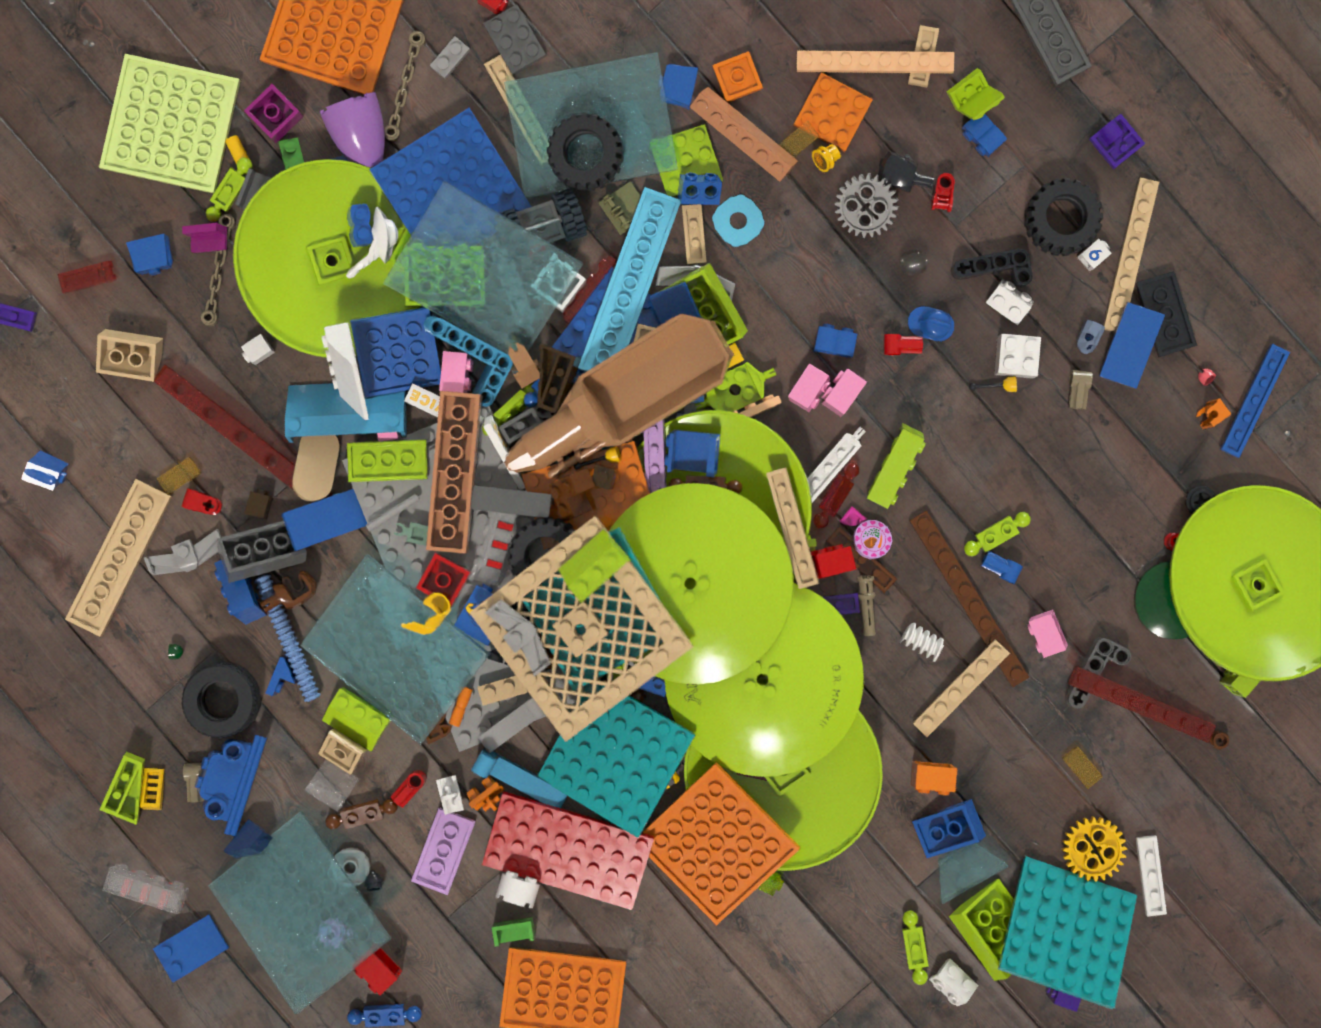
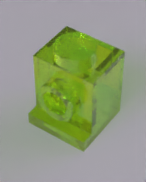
[757,871,784,896]

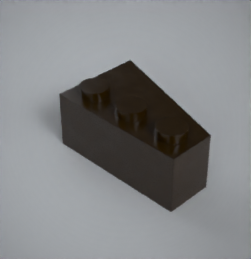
[538,344,582,413]

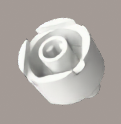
[495,871,540,908]

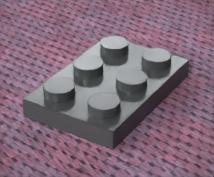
[483,4,546,75]

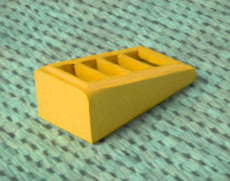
[140,768,165,810]

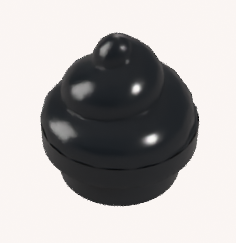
[364,870,384,891]

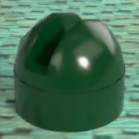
[168,644,183,660]

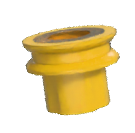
[812,144,841,172]

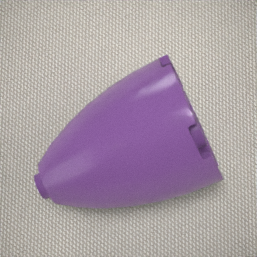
[319,92,385,169]

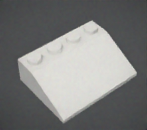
[322,323,369,420]

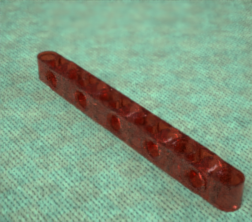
[154,364,333,503]

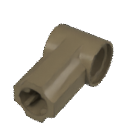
[1068,370,1093,410]
[183,762,204,802]

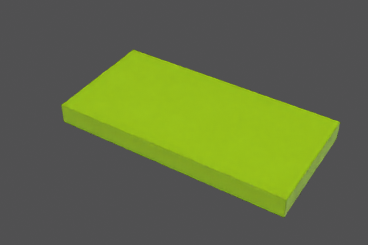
[347,440,428,482]

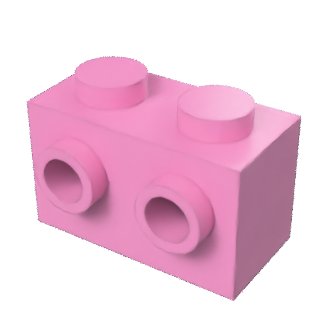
[788,364,831,412]
[1028,610,1068,658]

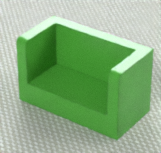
[492,917,535,947]

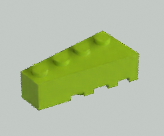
[867,423,926,509]

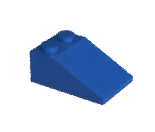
[912,799,986,858]
[153,914,229,983]

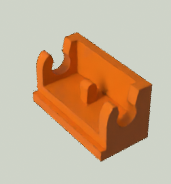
[1196,398,1231,429]

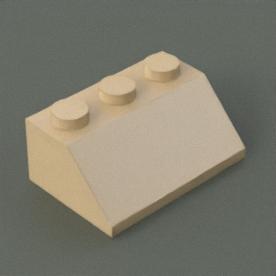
[96,329,163,382]

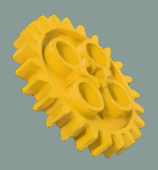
[1061,816,1127,882]

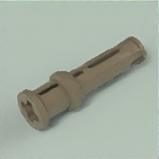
[857,575,876,636]

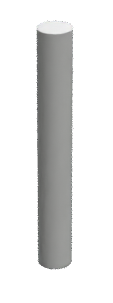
[366,493,420,531]

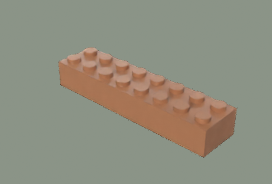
[426,391,482,554]

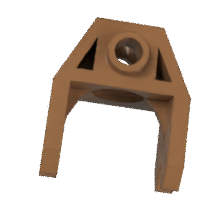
[504,334,540,388]

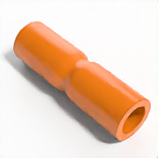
[449,686,473,727]

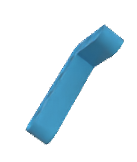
[424,316,513,407]
[471,748,567,808]

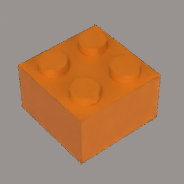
[911,761,957,795]

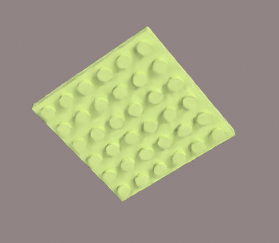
[99,54,241,194]

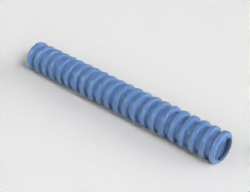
[254,574,321,702]

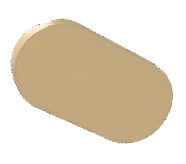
[292,435,339,502]

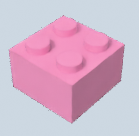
[439,351,474,393]
[821,368,867,417]

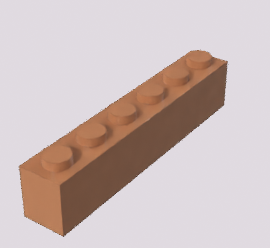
[690,87,798,182]

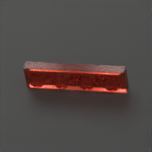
[563,255,616,324]

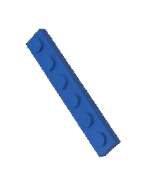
[1220,344,1290,458]

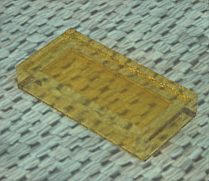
[778,121,820,157]
[157,457,201,495]
[1062,746,1103,789]

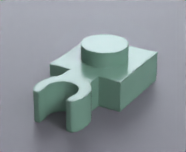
[394,522,428,546]

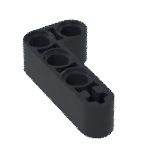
[951,249,1033,288]

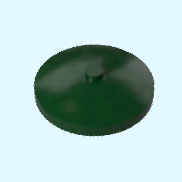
[1134,561,1189,639]

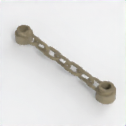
[384,31,426,142]
[201,214,236,326]

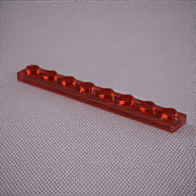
[1068,666,1216,743]

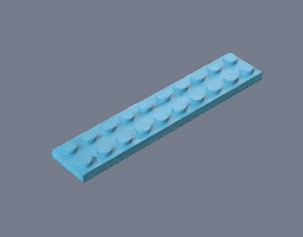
[578,187,680,372]

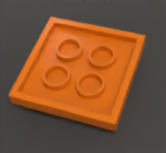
[794,72,873,152]

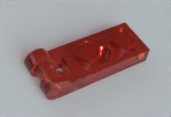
[57,261,117,294]

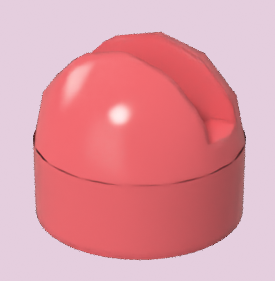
[1198,369,1216,386]

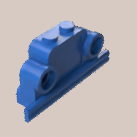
[195,735,267,836]

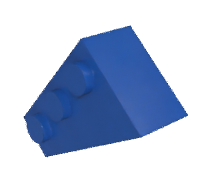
[214,560,267,625]

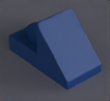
[265,656,298,696]

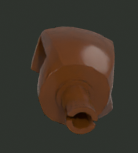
[260,570,316,613]

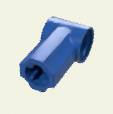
[981,551,1023,584]

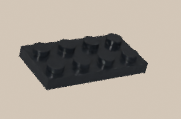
[1135,271,1197,358]

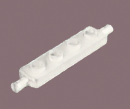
[807,426,866,503]

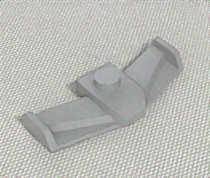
[655,265,735,301]
[144,529,221,575]
[484,600,551,676]

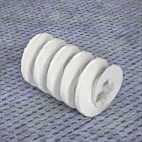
[900,622,944,662]

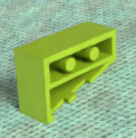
[99,752,145,825]

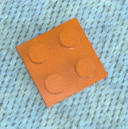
[712,51,763,103]

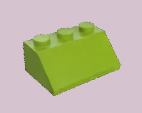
[559,529,631,602]
[322,687,393,752]

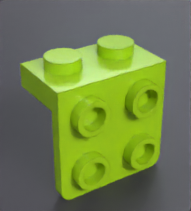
[947,68,1005,120]

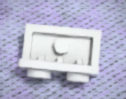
[986,279,1034,325]
[929,959,978,1006]

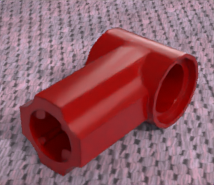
[884,334,923,355]
[390,770,427,808]

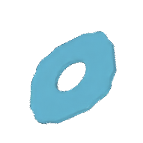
[712,195,764,247]

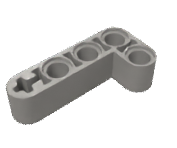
[478,697,545,753]

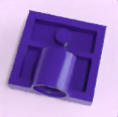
[1089,114,1145,169]

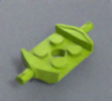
[694,362,776,412]

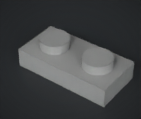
[430,36,470,80]

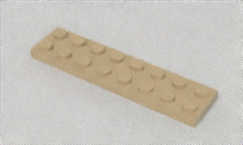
[65,479,172,637]

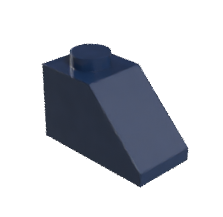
[223,819,273,858]

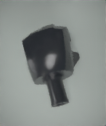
[878,151,935,193]

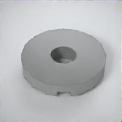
[330,847,370,888]

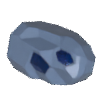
[1076,320,1105,354]

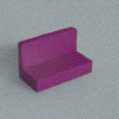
[182,223,227,253]

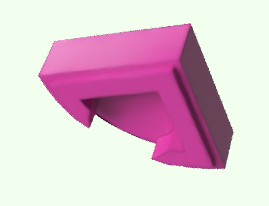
[839,506,867,526]

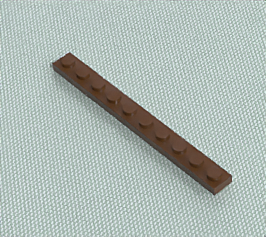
[909,511,1029,688]

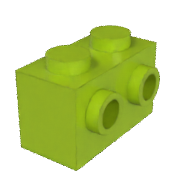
[1220,670,1260,698]

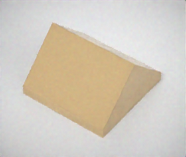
[318,728,368,775]

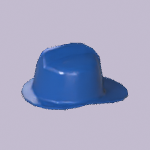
[908,306,954,341]

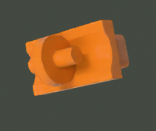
[467,776,505,812]

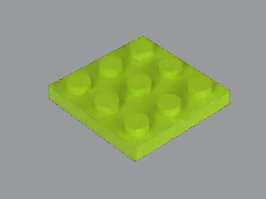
[649,124,723,197]

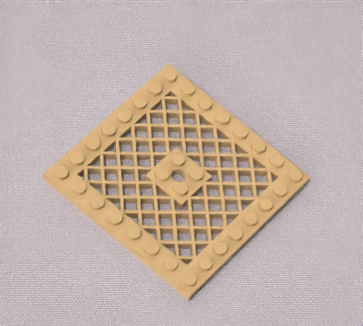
[469,516,694,742]

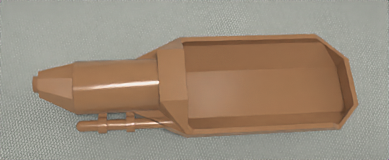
[504,314,734,478]

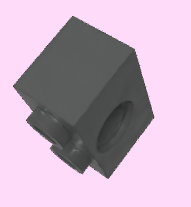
[499,407,542,447]

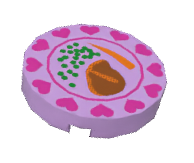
[853,520,892,559]

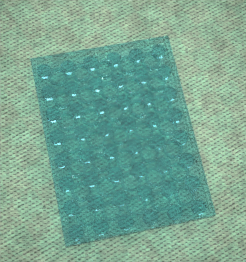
[504,52,678,199]
[383,181,583,354]
[300,554,490,745]
[208,812,392,1014]

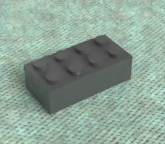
[217,521,306,583]

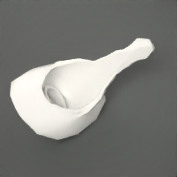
[346,207,398,278]

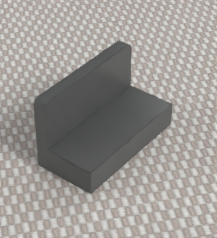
[236,168,272,210]

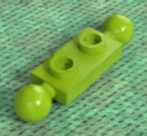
[206,157,253,222]
[482,383,534,436]
[964,512,1031,556]
[902,910,928,985]

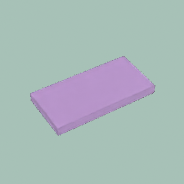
[411,807,476,895]

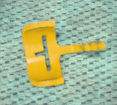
[401,593,451,635]

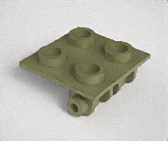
[598,181,641,235]

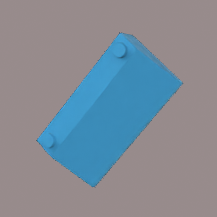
[285,383,407,443]

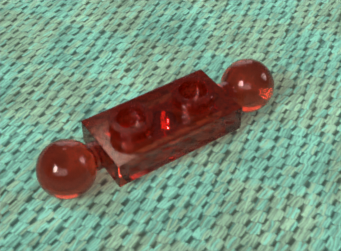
[813,463,860,528]

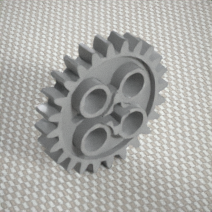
[835,173,899,238]

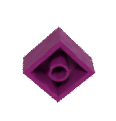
[244,84,304,143]

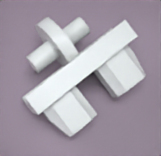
[436,775,464,815]

